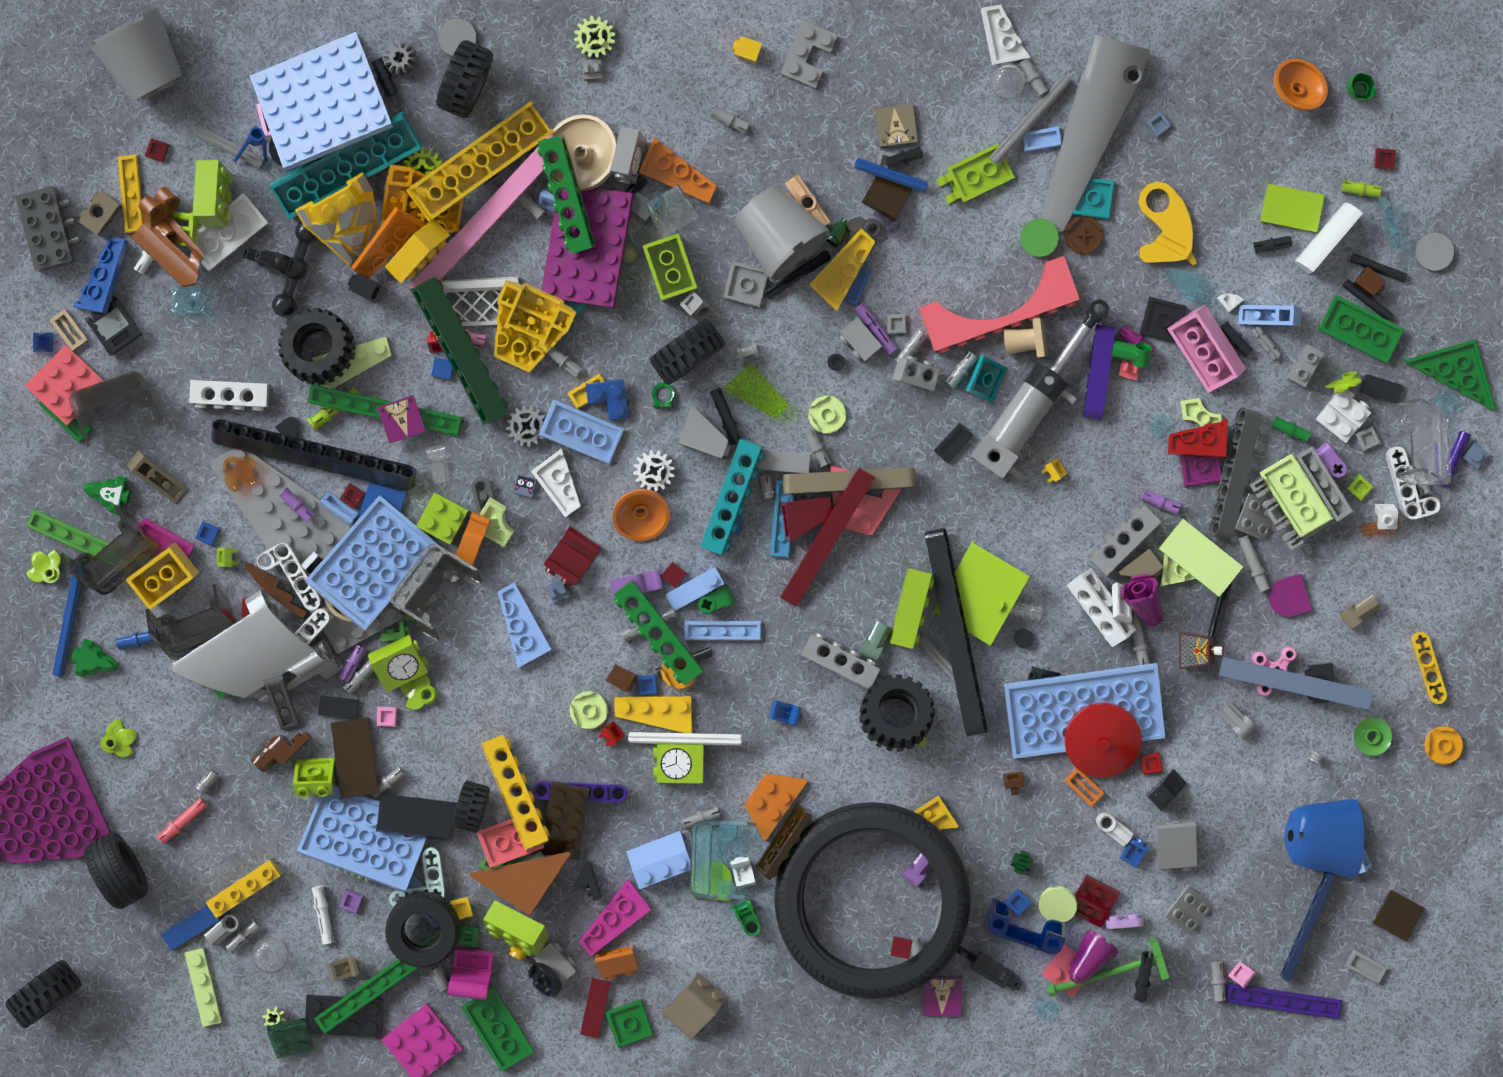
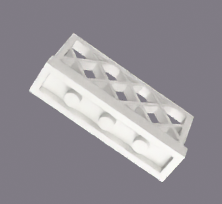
[441,276,519,326]

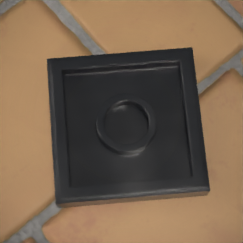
[1140,296,1186,343]

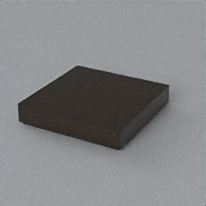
[861,176,913,221]
[1372,889,1425,942]

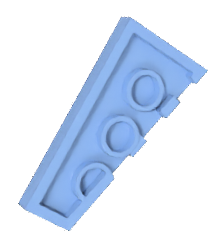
[498,582,552,668]

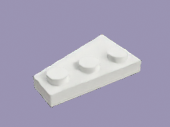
[531,448,581,517]

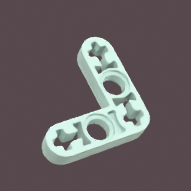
[389,847,445,907]

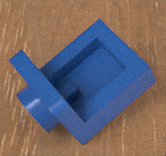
[769,700,801,726]
[1119,838,1149,868]

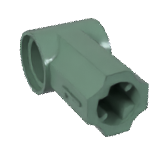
[859,621,892,662]

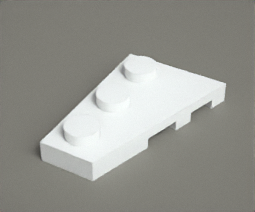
[981,5,1031,66]

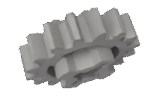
[506,405,545,447]

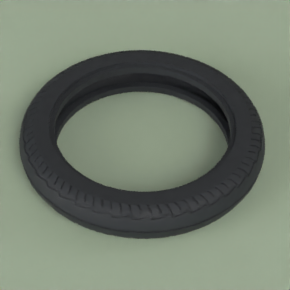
[774,802,971,999]

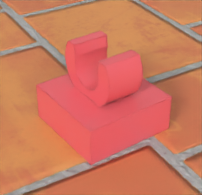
[1118,360,1140,381]

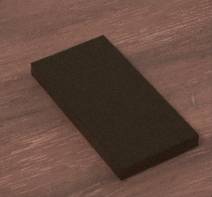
[331,717,379,799]

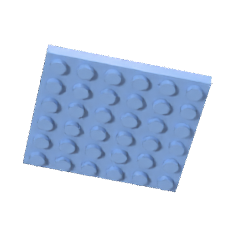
[250,32,393,172]

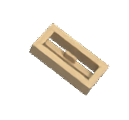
[49,309,89,351]

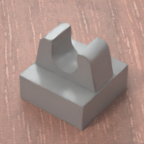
[582,59,603,80]

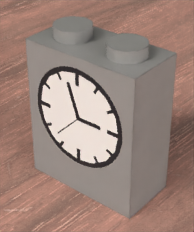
[610,126,647,185]

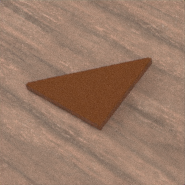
[469,852,572,916]

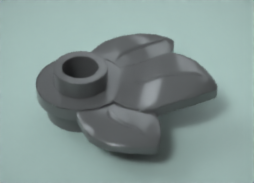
[846,217,881,251]

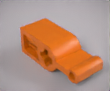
[455,512,490,566]

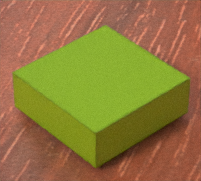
[1346,474,1374,501]

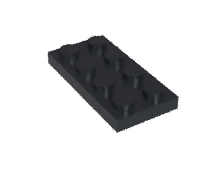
[304,994,384,1038]

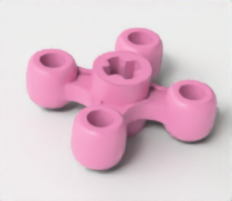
[1252,647,1297,696]

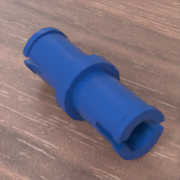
[116,630,157,650]

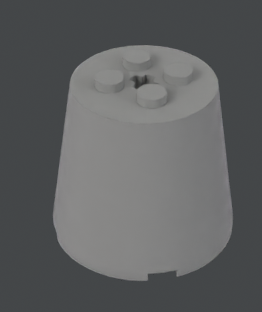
[89,8,182,102]
[734,185,830,282]

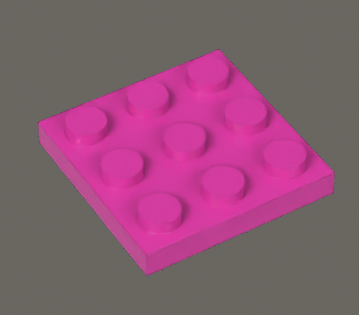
[381,1003,462,1077]

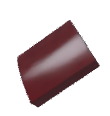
[1075,874,1120,928]

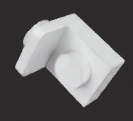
[1375,504,1398,529]

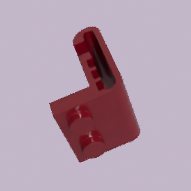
[543,526,602,587]

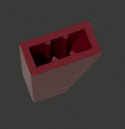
[781,496,834,541]

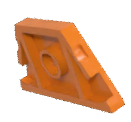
[744,773,808,841]

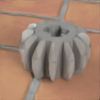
[383,42,416,75]

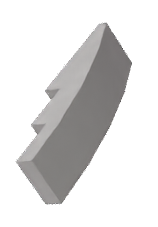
[731,448,812,473]

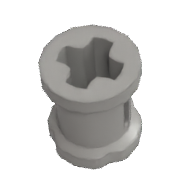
[736,342,760,363]

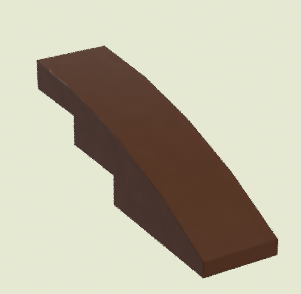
[244,562,309,619]

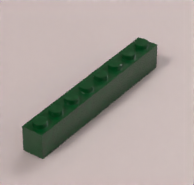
[410,276,509,425]

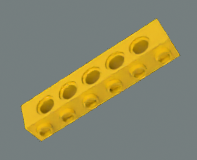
[481,735,550,851]

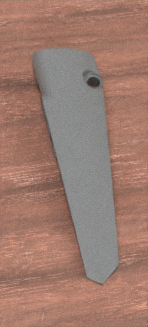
[1040,35,1150,233]

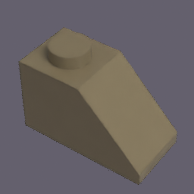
[1117,549,1163,578]

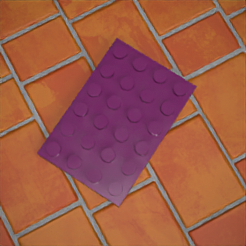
[541,188,634,308]

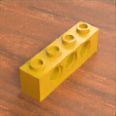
[206,858,283,918]

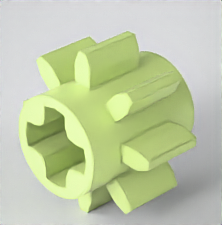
[262,1006,287,1030]

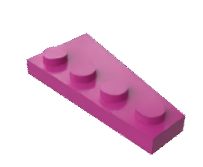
[579,879,651,957]

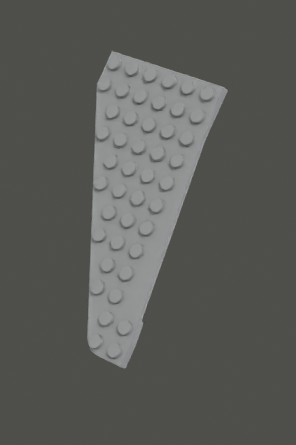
[210,449,438,654]

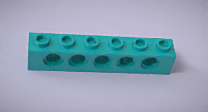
[700,438,766,555]

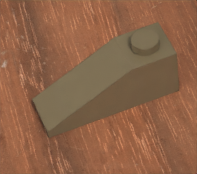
[127,450,187,504]

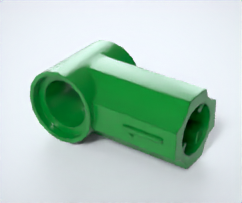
[1112,341,1152,368]

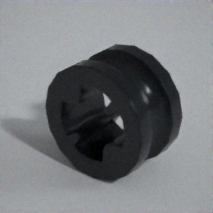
[827,354,845,371]

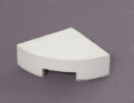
[1217,294,1244,313]

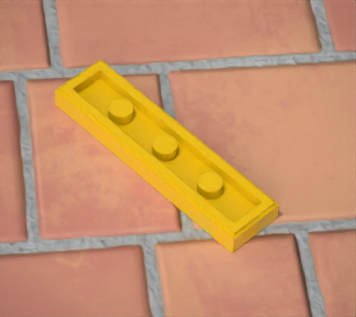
[118,155,143,233]

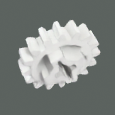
[633,450,675,491]

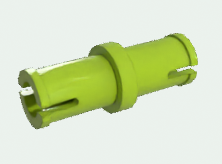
[1341,180,1382,198]

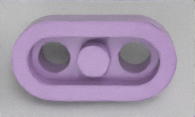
[1106,913,1145,929]

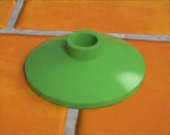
[1353,717,1392,756]

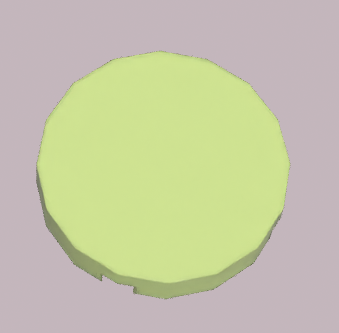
[808,396,846,434]
[570,691,608,730]
[1039,886,1077,923]

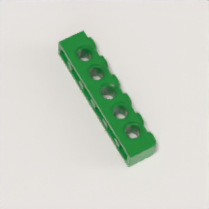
[537,134,596,254]
[613,579,703,685]

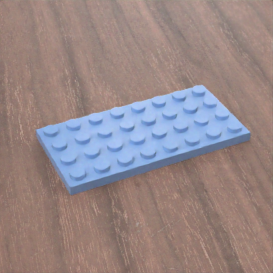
[1004,663,1165,759]

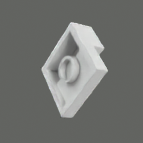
[1315,390,1371,443]

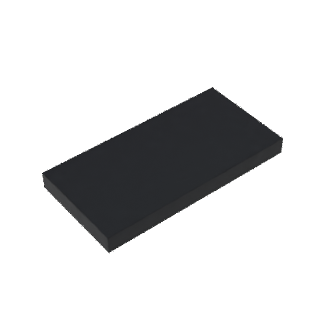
[376,793,457,841]

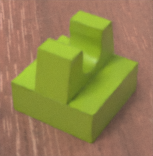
[217,548,238,567]

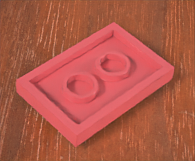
[477,819,544,869]

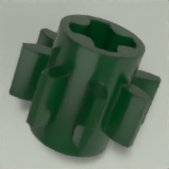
[1010,850,1033,875]

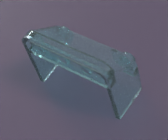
[690,821,756,900]

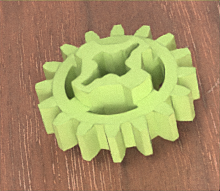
[574,16,615,59]

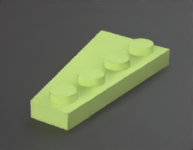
[312,337,392,389]

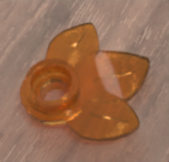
[223,456,257,492]

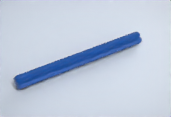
[52,564,85,677]

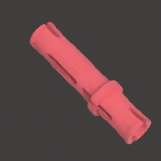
[157,798,208,845]

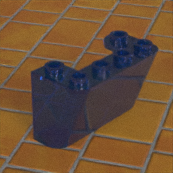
[983,898,1066,955]

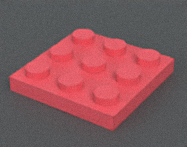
[25,345,108,426]

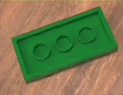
[1317,295,1404,364]
[461,986,534,1072]

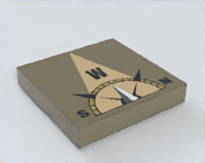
[875,104,918,147]

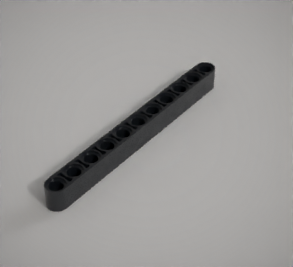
[211,419,416,491]
[925,528,987,737]

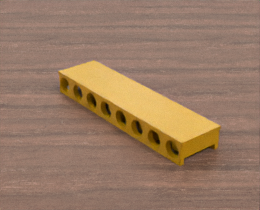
[406,101,554,222]

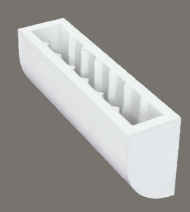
[1294,202,1363,274]

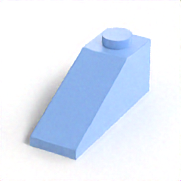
[1238,305,1302,327]
[665,567,725,611]

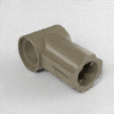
[1340,594,1381,629]

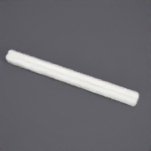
[628,732,742,745]

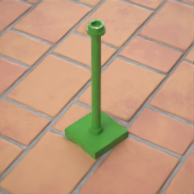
[1047,936,1169,997]

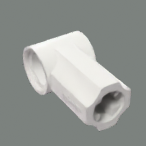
[1096,812,1134,847]

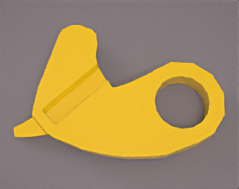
[1138,182,1196,265]

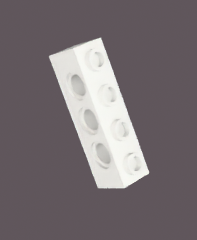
[189,380,270,411]
[1067,568,1136,647]

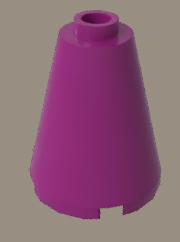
[1121,574,1164,626]
[1068,930,1118,984]

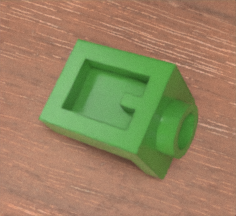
[381,620,410,642]

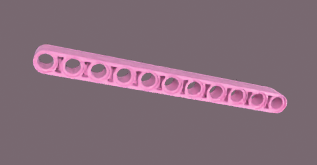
[409,134,558,289]

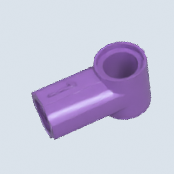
[901,853,932,887]

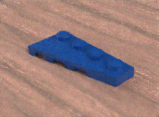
[73,237,129,315]

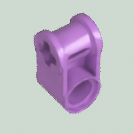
[1316,442,1347,479]

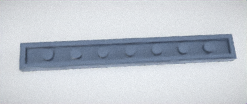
[1218,657,1374,710]

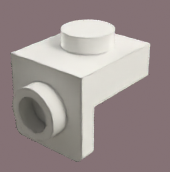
[730,857,756,889]

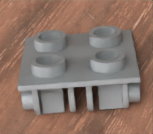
[1235,493,1273,541]
[1164,885,1214,935]

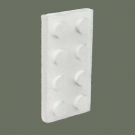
[191,193,269,272]

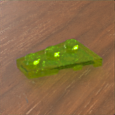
[723,363,790,419]

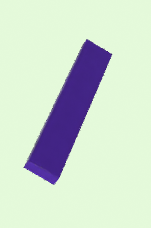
[1225,983,1342,1019]

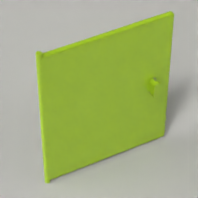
[932,540,1030,646]

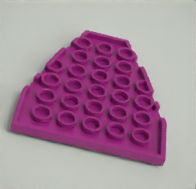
[0,736,111,863]

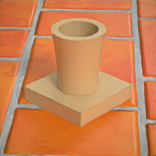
[1004,318,1048,358]

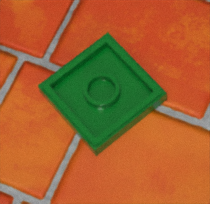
[605,999,654,1048]

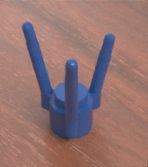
[233,125,267,162]

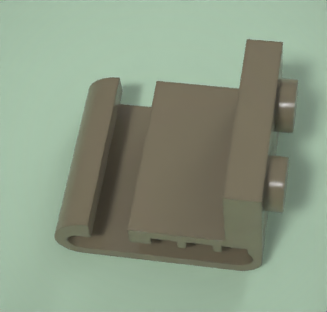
[662,973,726,1039]

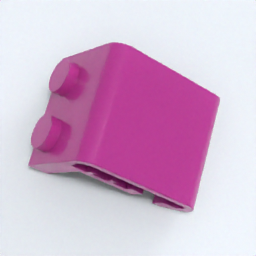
[448,947,494,1000]

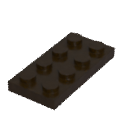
[541,781,590,860]
[755,803,812,880]

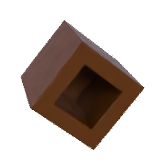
[1353,267,1385,297]
[606,664,637,692]

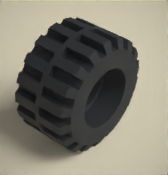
[453,780,490,833]

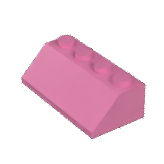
[1167,305,1246,393]

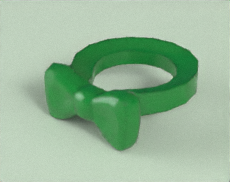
[652,382,675,409]

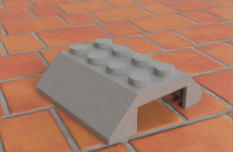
[1249,446,1353,550]

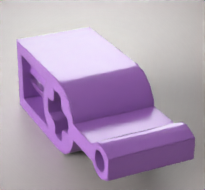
[610,570,663,599]

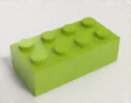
[889,568,934,649]

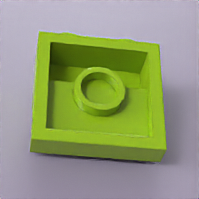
[293,758,335,798]

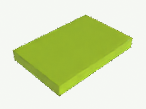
[1260,183,1325,233]

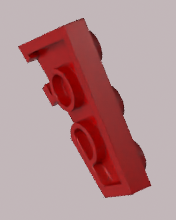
[1167,419,1228,458]

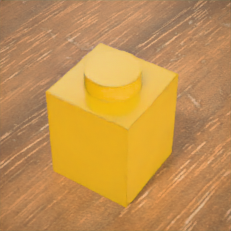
[732,36,762,64]

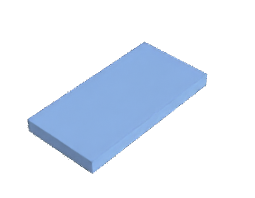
[539,399,624,465]

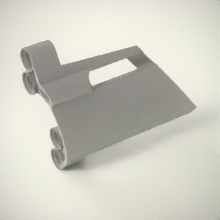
[172,589,343,702]

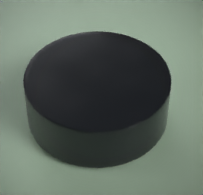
[1014,629,1034,648]

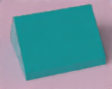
[965,355,1007,403]

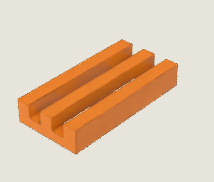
[1064,768,1105,807]

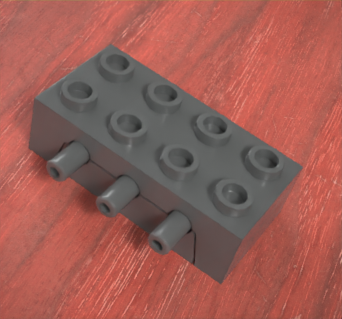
[15,186,81,272]

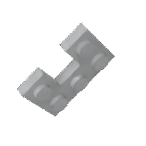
[780,20,838,89]

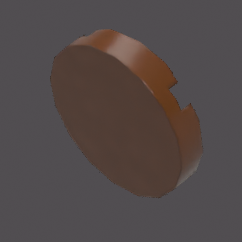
[1065,216,1103,255]

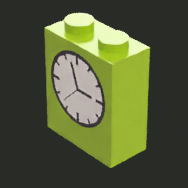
[368,635,429,692]
[653,744,704,783]

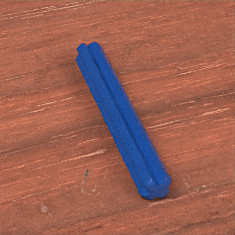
[854,158,928,192]

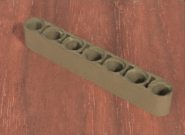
[783,468,916,495]

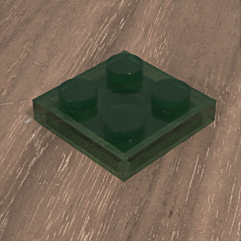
[267,1018,314,1059]

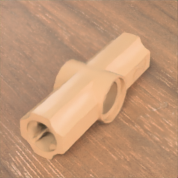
[785,174,831,226]

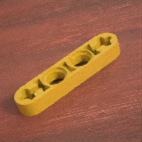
[1411,632,1447,704]

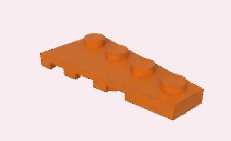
[639,137,717,204]
[352,207,426,278]

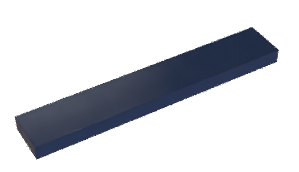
[1280,872,1335,982]

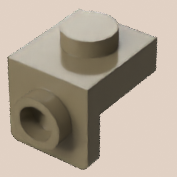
[327,957,360,982]

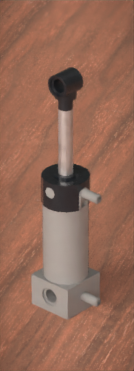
[969,299,1109,479]

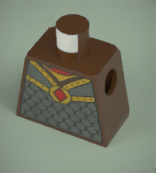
[1179,632,1225,669]

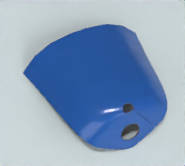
[1284,799,1364,879]

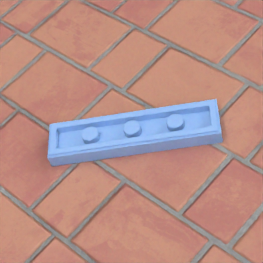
[684,621,761,640]

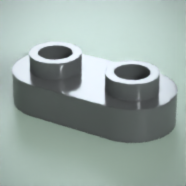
[471,477,494,513]

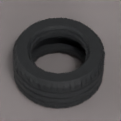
[84,832,148,909]

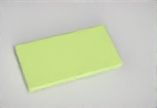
[1260,453,1334,538]
[1159,519,1243,597]

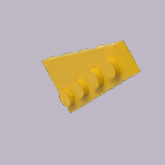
[809,228,875,311]
[615,696,692,733]

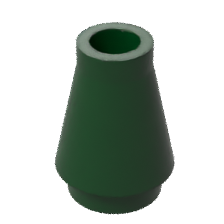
[827,218,849,247]

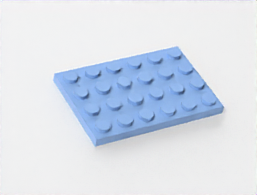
[305,495,438,631]
[297,785,427,893]

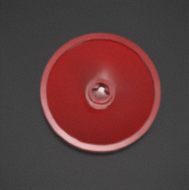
[1064,702,1142,778]

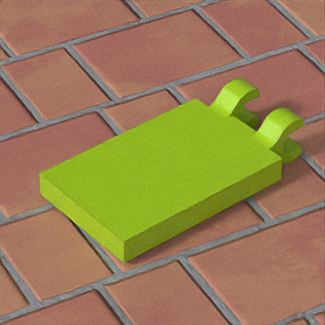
[936,143,1015,204]

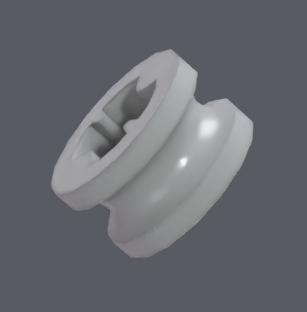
[1307,750,1326,766]

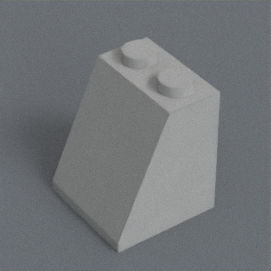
[678,407,731,459]
[1153,819,1197,872]

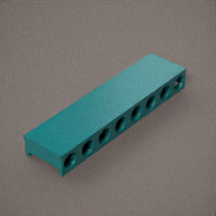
[269,111,423,220]

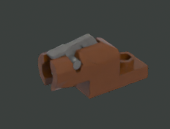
[251,732,311,773]

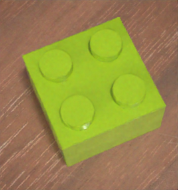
[416,492,469,545]

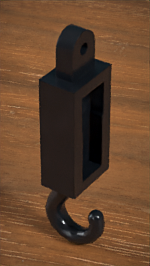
[957,946,1021,990]

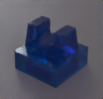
[33,333,54,352]

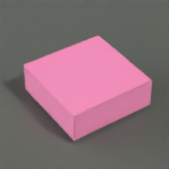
[377,706,397,727]
[1229,961,1256,989]

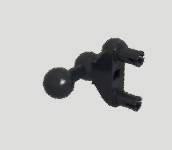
[243,221,317,317]

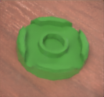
[1020,218,1059,257]

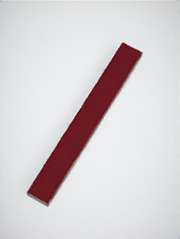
[780,467,875,607]

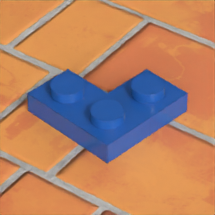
[585,379,628,420]

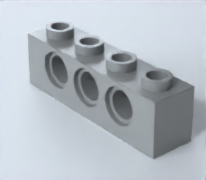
[1089,505,1161,576]
[801,633,880,688]

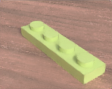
[185,948,222,1027]

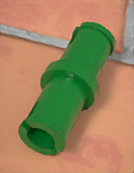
[1271,416,1311,443]

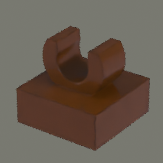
[1002,772,1024,795]

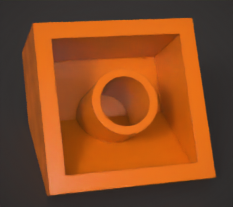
[595,945,639,980]

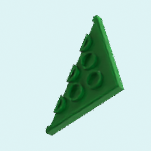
[1404,339,1496,411]

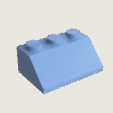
[626,831,694,889]

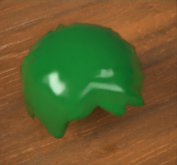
[1346,72,1377,102]

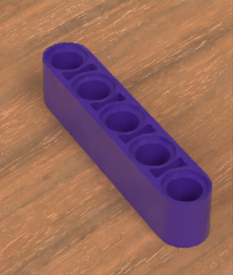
[1083,324,1115,420]
[533,781,627,803]

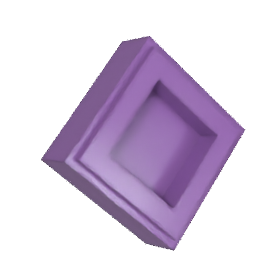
[339,889,364,914]

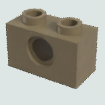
[78,191,122,236]

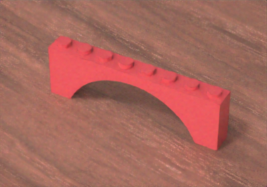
[919,256,1080,354]

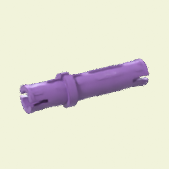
[854,302,897,355]

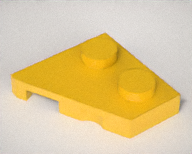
[913,795,959,830]

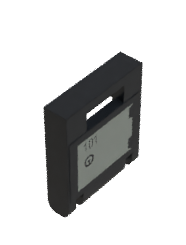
[85,297,143,357]

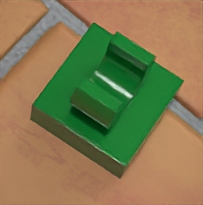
[458,925,479,947]

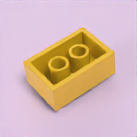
[385,219,450,283]
[126,542,199,610]

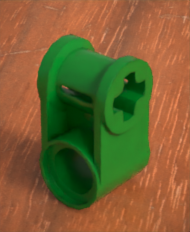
[698,585,736,614]
[732,898,761,936]

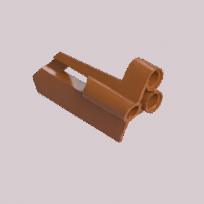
[131,187,205,287]

